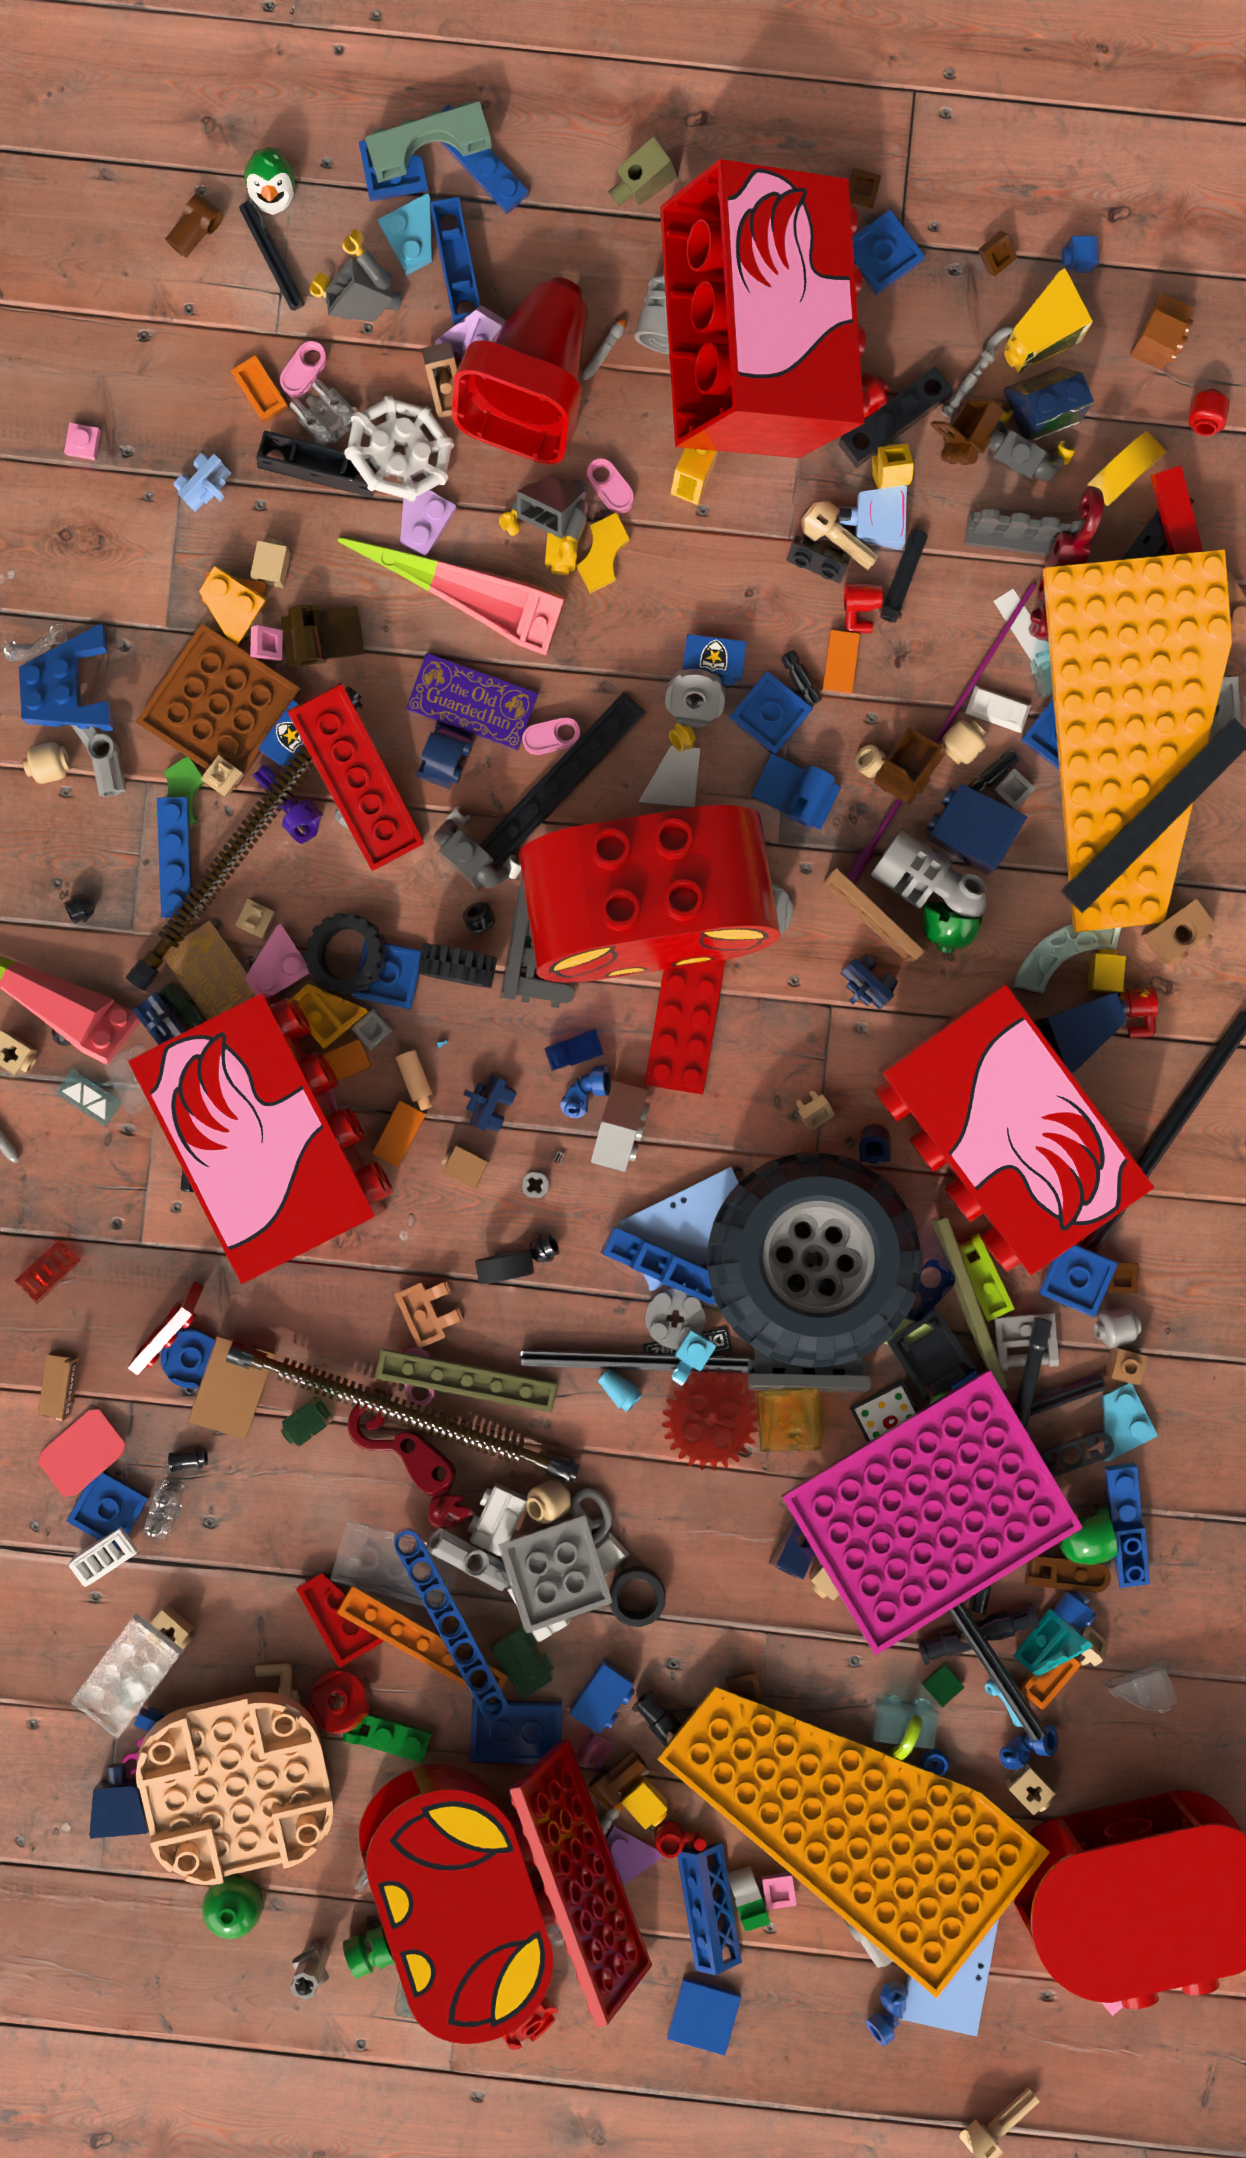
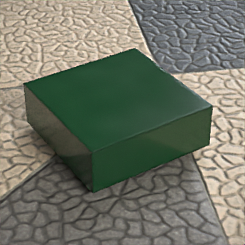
[921,1663,965,1708]

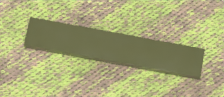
[931,1216,1007,1390]
[375,1348,558,1413]

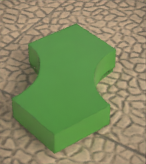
[155,757,205,827]

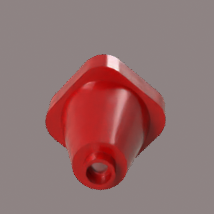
[452,277,588,464]

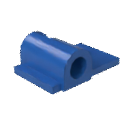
[751,754,841,830]

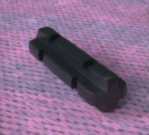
[781,650,822,706]
[967,749,1020,794]

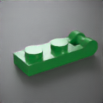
[342,1713,432,1763]

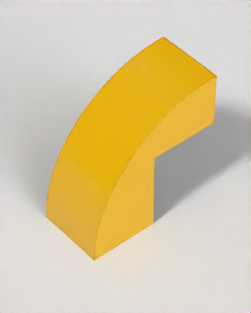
[1087,430,1167,506]
[872,443,914,489]

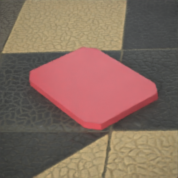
[38,1409,127,1497]

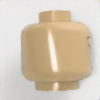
[942,720,986,765]
[23,741,70,784]
[526,1480,571,1524]

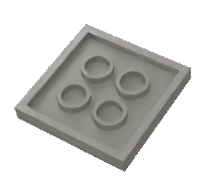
[498,1515,613,1633]

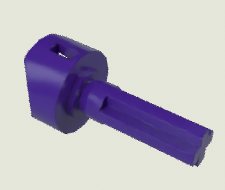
[253,765,324,844]

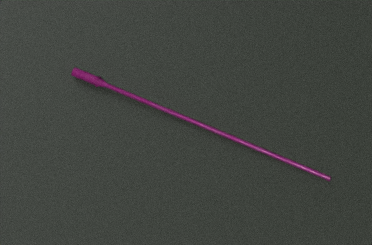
[846,583,1036,885]

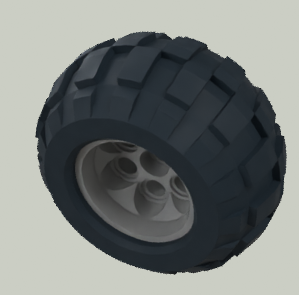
[707,1152,923,1367]

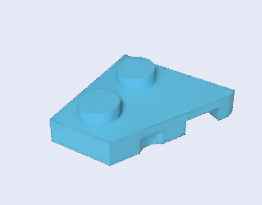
[378,193,433,276]
[1102,1382,1158,1462]

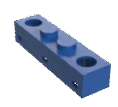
[430,197,480,326]

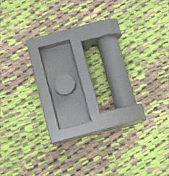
[993,1312,1059,1371]

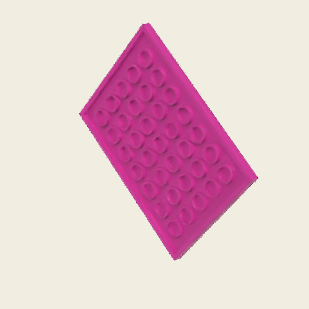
[781,1369,1083,1655]

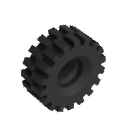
[417,943,497,988]

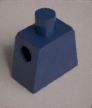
[768,1521,815,1579]
[89,1763,149,1839]

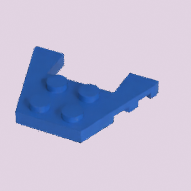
[19,624,113,731]

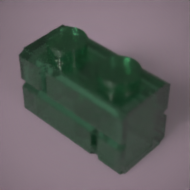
[281,1396,333,1446]
[490,1623,555,1699]

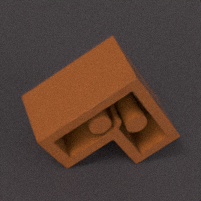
[1130,292,1194,371]

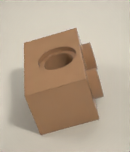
[1142,899,1218,965]

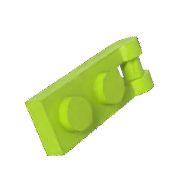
[957,1233,1015,1322]

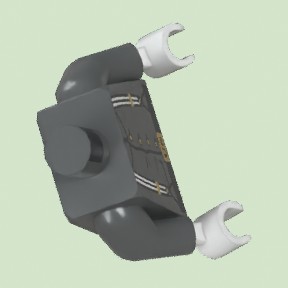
[434,806,521,891]

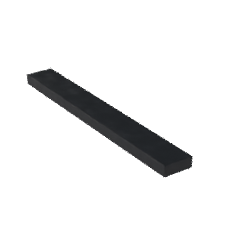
[479,692,646,867]
[1060,718,1246,913]

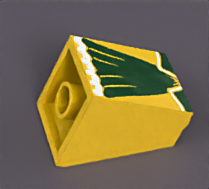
[1004,269,1093,374]

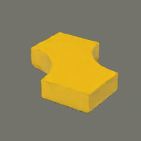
[576,513,630,594]

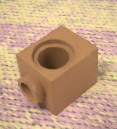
[441,1145,490,1189]
[1104,1347,1148,1386]

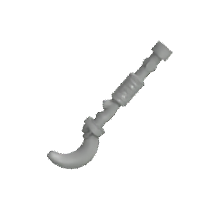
[941,326,1014,419]

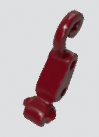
[1028,486,1104,642]
[347,1403,476,1529]

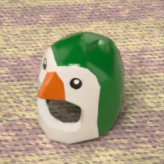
[244,147,295,215]

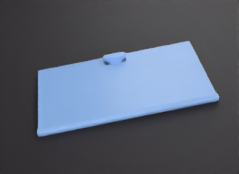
[618,1167,738,1291]
[899,1919,999,2037]

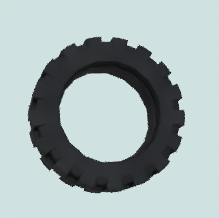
[305,913,388,994]

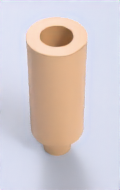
[395,1050,433,1111]

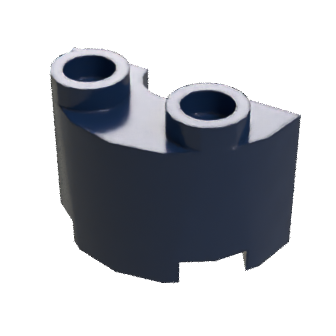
[417,722,474,790]

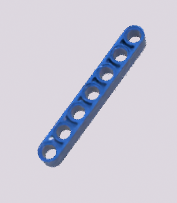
[393,1528,507,1720]

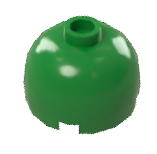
[921,902,984,953]
[202,1874,264,1940]

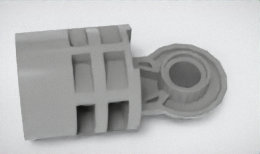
[635,274,669,355]
[870,828,987,918]

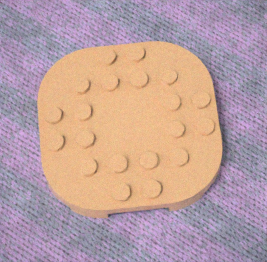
[136,1692,333,1885]

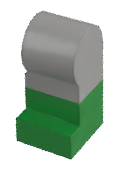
[727,1865,771,1932]

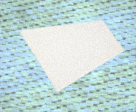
[639,746,700,807]

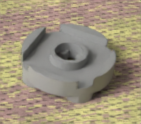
[665,669,725,727]
[645,1288,705,1349]

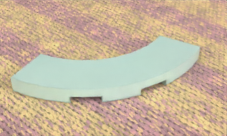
[1013,924,1121,994]

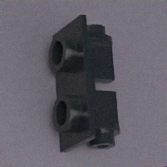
[786,535,851,583]

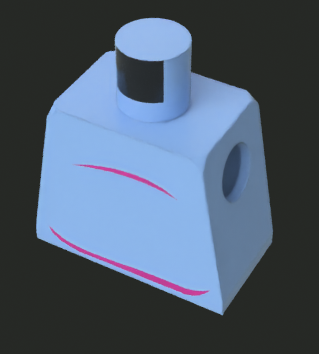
[838,486,907,550]

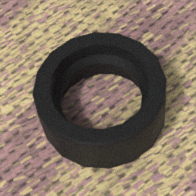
[475,1250,535,1284]
[609,1566,666,1627]

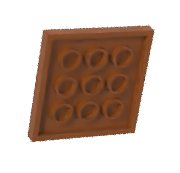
[135,623,302,789]

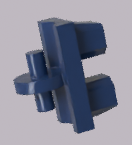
[840,953,898,1010]
[132,992,187,1045]
[463,1075,517,1131]

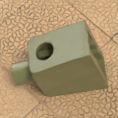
[608,136,678,207]

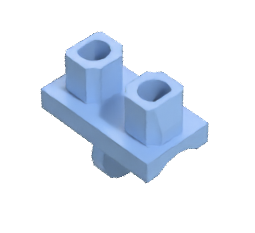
[174,453,231,512]

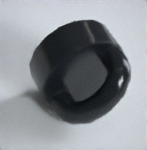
[462,902,495,934]

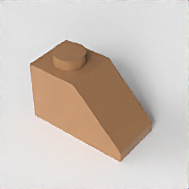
[421,342,457,418]

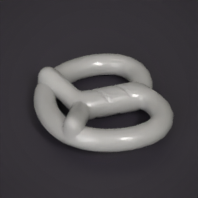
[552,1488,612,1545]

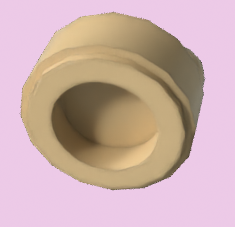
[854,745,887,778]

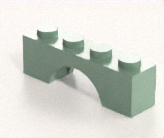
[365,101,492,183]

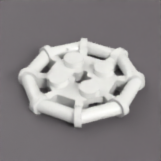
[344,396,454,502]

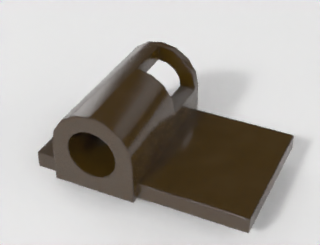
[281,605,365,667]

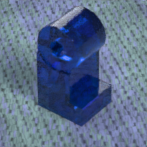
[544,1029,604,1071]

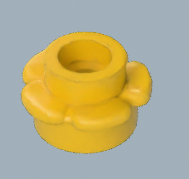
[669,723,696,752]

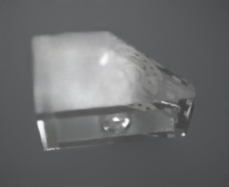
[1103,1662,1178,1714]

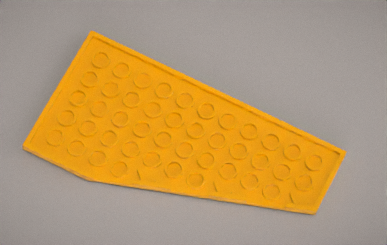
[1043,550,1232,932]
[656,1685,1050,1998]

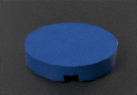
[161,1328,215,1388]

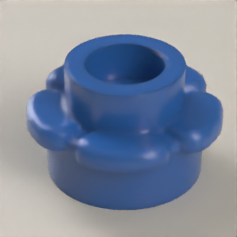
[920,1749,950,1776]

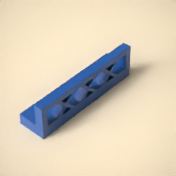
[677,1842,742,1975]

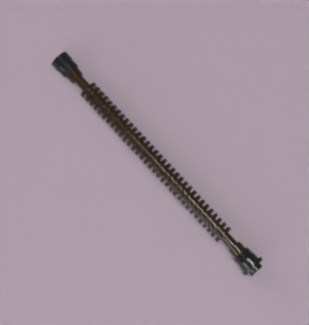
[126,686,364,991]
[226,1339,580,1485]

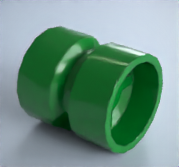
[343,1925,395,1979]

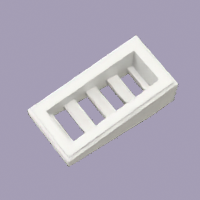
[68,1527,139,1587]

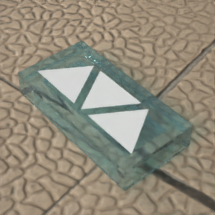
[55,1069,123,1127]

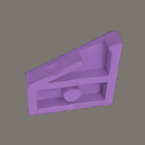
[606,1823,663,1885]

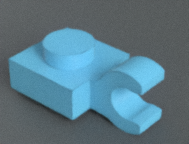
[671,1328,716,1386]

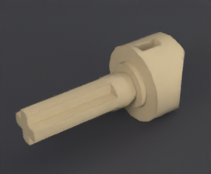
[800,501,879,570]
[959,2087,1039,2158]

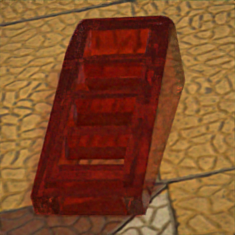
[15,1239,80,1305]

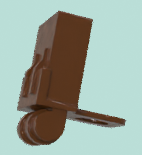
[930,399,1004,465]
[874,727,946,804]

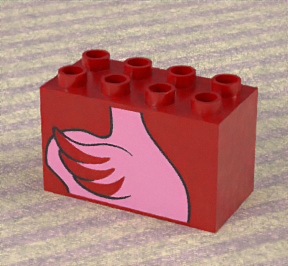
[660,159,870,458]
[873,984,1155,1276]
[128,993,394,1285]

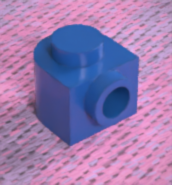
[1061,236,1099,273]
[1053,1591,1096,1631]

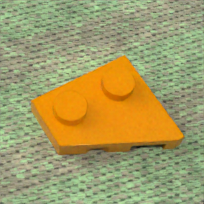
[199,565,267,647]
[289,984,368,1049]

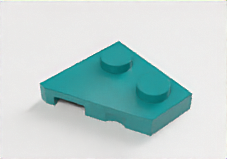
[1013,1608,1093,1677]

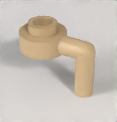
[255,1663,300,1704]

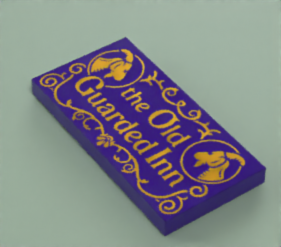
[406,653,538,751]

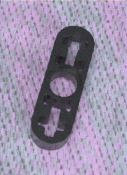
[1038,1431,1114,1477]

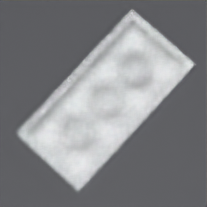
[330,1520,459,1607]
[71,1613,184,1739]

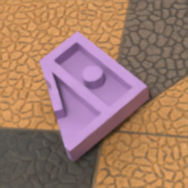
[435,305,506,360]
[400,480,457,558]

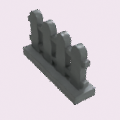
[964,509,1085,556]
[500,879,575,1008]
[747,1348,871,1392]

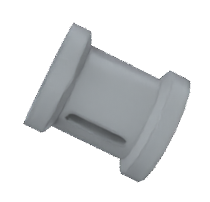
[522,1171,549,1198]

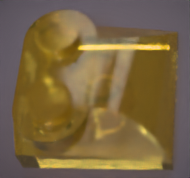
[756,1389,824,1452]

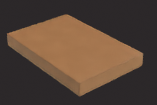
[187,1335,275,1440]

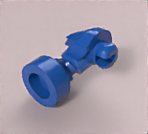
[560,1066,611,1118]
[999,1724,1059,1770]
[865,1981,909,2047]

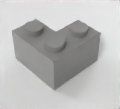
[591,1081,650,1172]

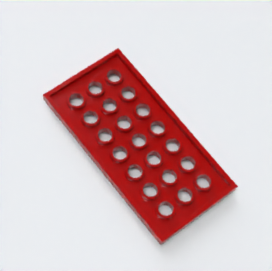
[510,1739,652,2027]

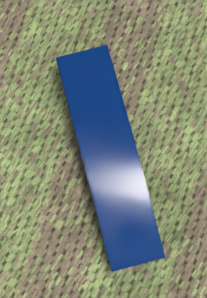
[601,1225,715,1305]

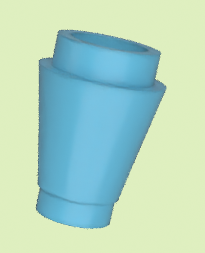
[598,1368,643,1412]

